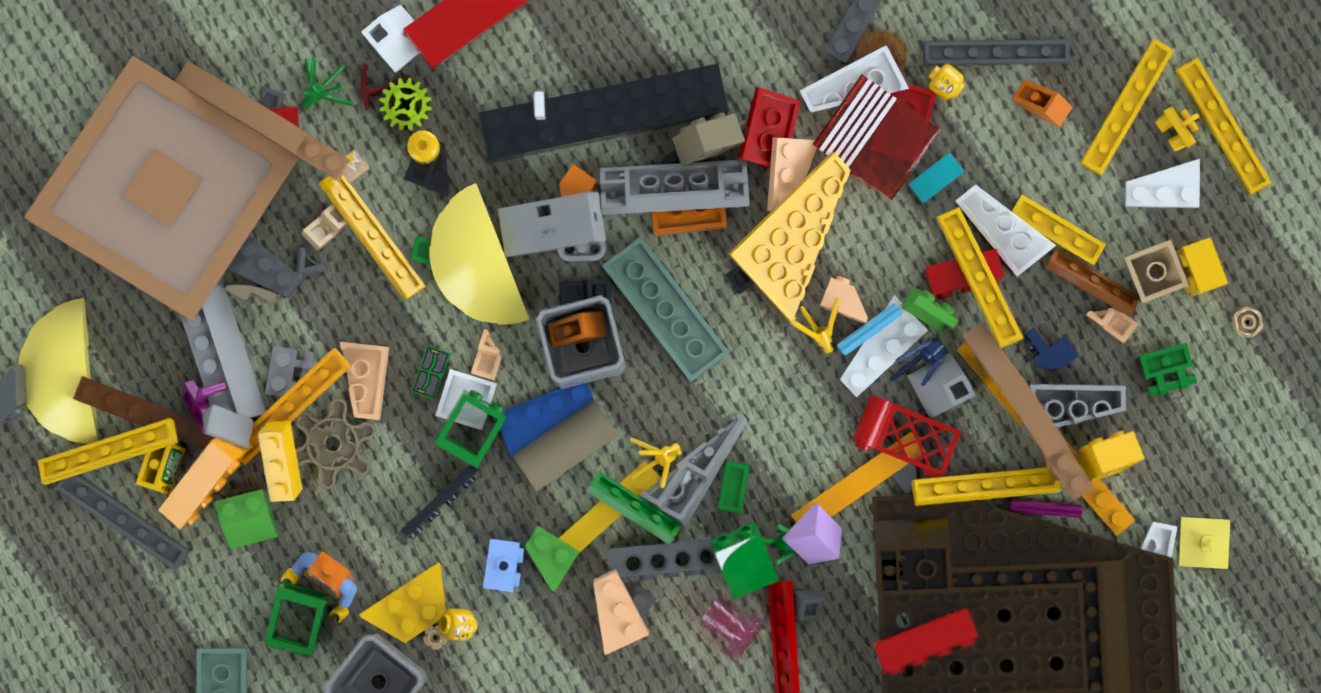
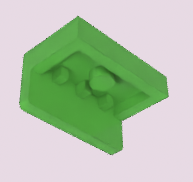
[901,287,959,331]

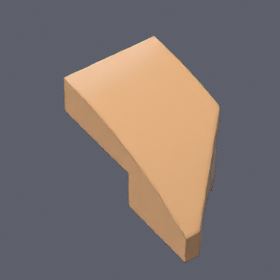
[1086,308,1138,344]
[471,329,501,382]

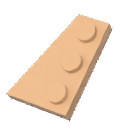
[767,137,820,211]
[340,342,389,420]
[593,569,649,655]

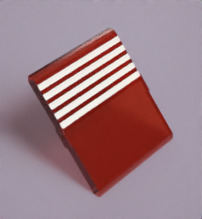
[813,74,941,200]

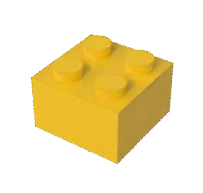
[1176,237,1228,297]
[1074,431,1145,482]

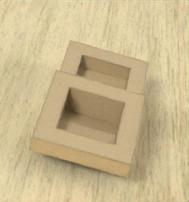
[301,204,348,251]

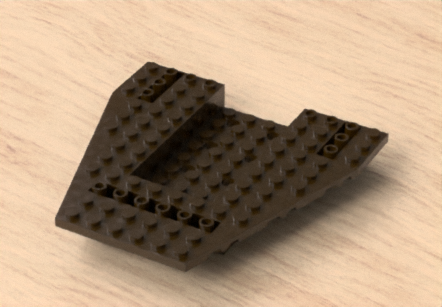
[872,495,1180,693]

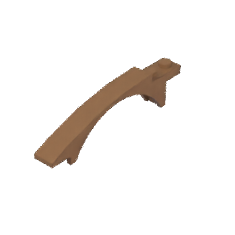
[175,61,351,181]
[961,322,1094,501]

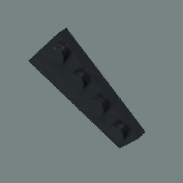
[396,464,478,545]

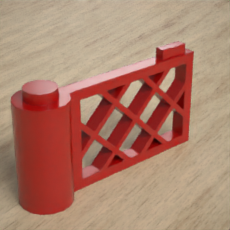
[852,395,961,478]

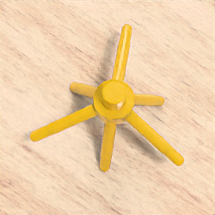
[630,438,682,488]

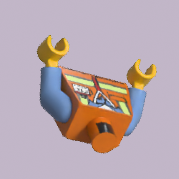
[280,552,357,623]

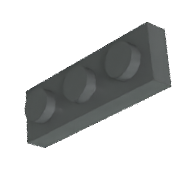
[824,0,881,64]

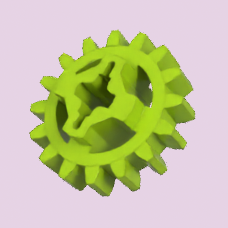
[379,78,432,131]

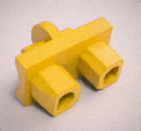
[1155,106,1200,151]

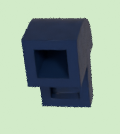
[1023,328,1079,370]

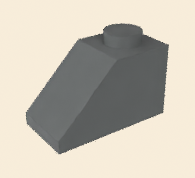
[0,365,27,423]

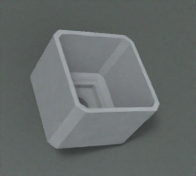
[537,296,626,389]
[325,633,427,693]

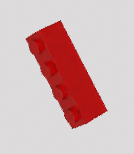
[873,608,978,675]

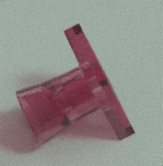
[700,597,767,661]

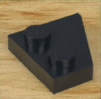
[404,141,449,198]

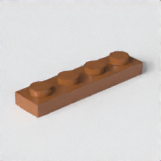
[1045,248,1140,317]

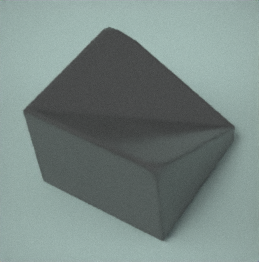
[793,589,823,621]

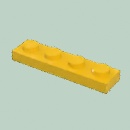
[1011,195,1106,266]

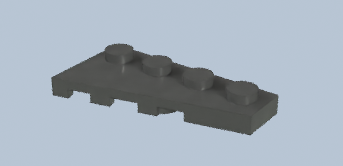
[227,235,303,298]

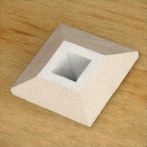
[361,5,419,73]

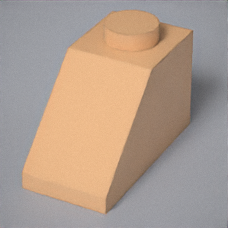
[819,276,868,324]

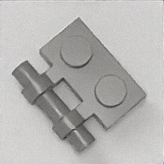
[265,346,315,397]

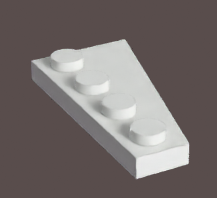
[956,185,1056,276]

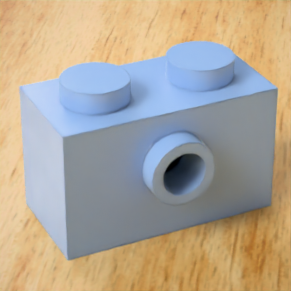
[483,539,524,592]

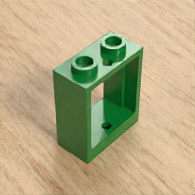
[434,389,507,468]
[264,582,330,657]

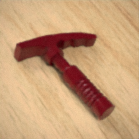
[360,63,414,111]

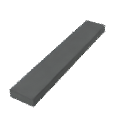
[923,39,1070,66]
[55,474,190,571]

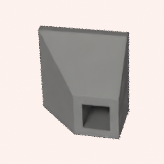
[907,353,976,419]

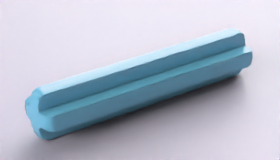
[837,304,902,355]

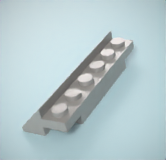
[600,160,749,215]
[180,278,266,419]

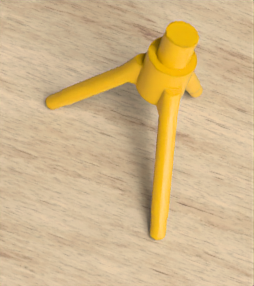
[790,297,840,353]

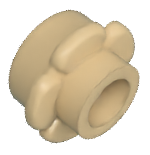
[423,625,448,650]

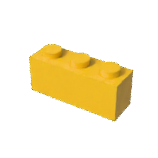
[258,421,303,502]

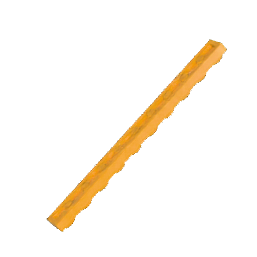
[955,342,1135,536]

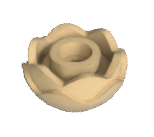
[1232,307,1263,338]

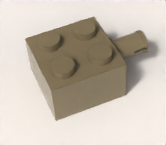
[672,113,747,166]

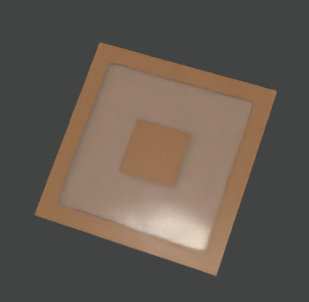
[24,56,299,322]

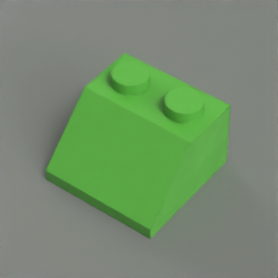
[215,489,278,549]

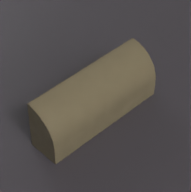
[512,400,618,492]

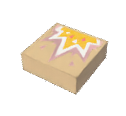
[343,149,370,183]

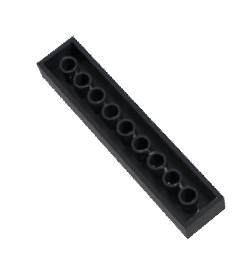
[479,63,729,164]

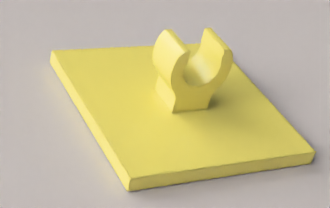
[1179,517,1230,569]

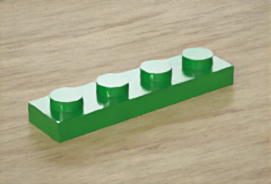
[587,471,682,545]

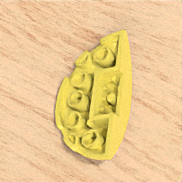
[429,183,530,325]
[18,298,99,444]

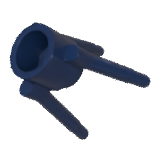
[890,337,945,386]

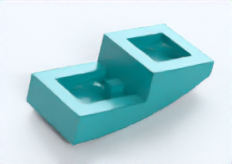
[909,153,965,203]

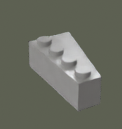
[1022,384,1126,435]

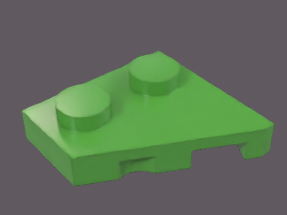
[525,526,580,592]

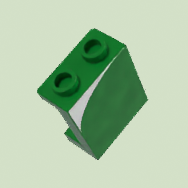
[710,523,779,599]

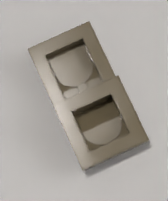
[224,285,280,305]

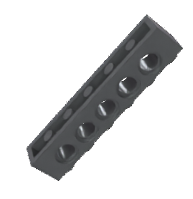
[607,538,722,582]

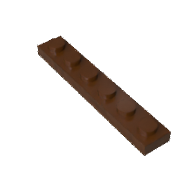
[73,376,216,450]

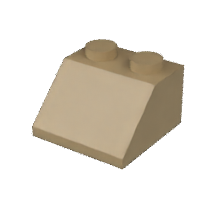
[1124,240,1189,303]

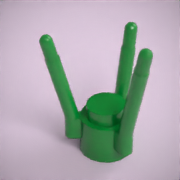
[763,524,796,564]

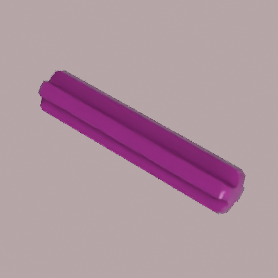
[1009,499,1082,518]

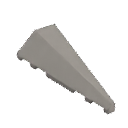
[640,414,747,528]

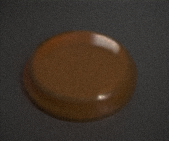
[856,30,907,72]

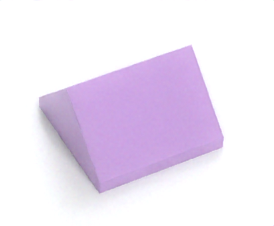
[782,503,842,564]

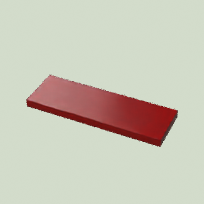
[403,0,530,69]

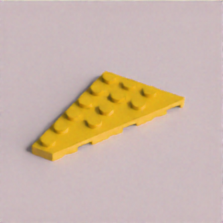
[728,152,851,322]

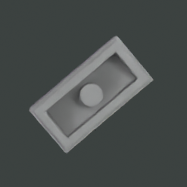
[203,405,253,449]

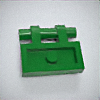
[1138,343,1197,396]

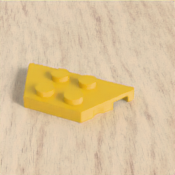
[359,562,446,643]

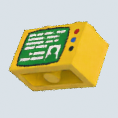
[136,444,186,495]

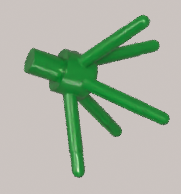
[301,57,353,109]

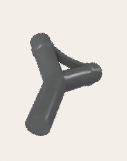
[295,247,326,277]

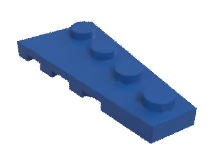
[496,383,595,460]

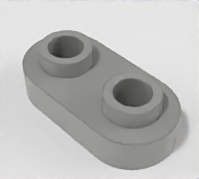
[557,241,606,262]

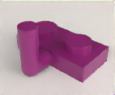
[181,380,226,434]

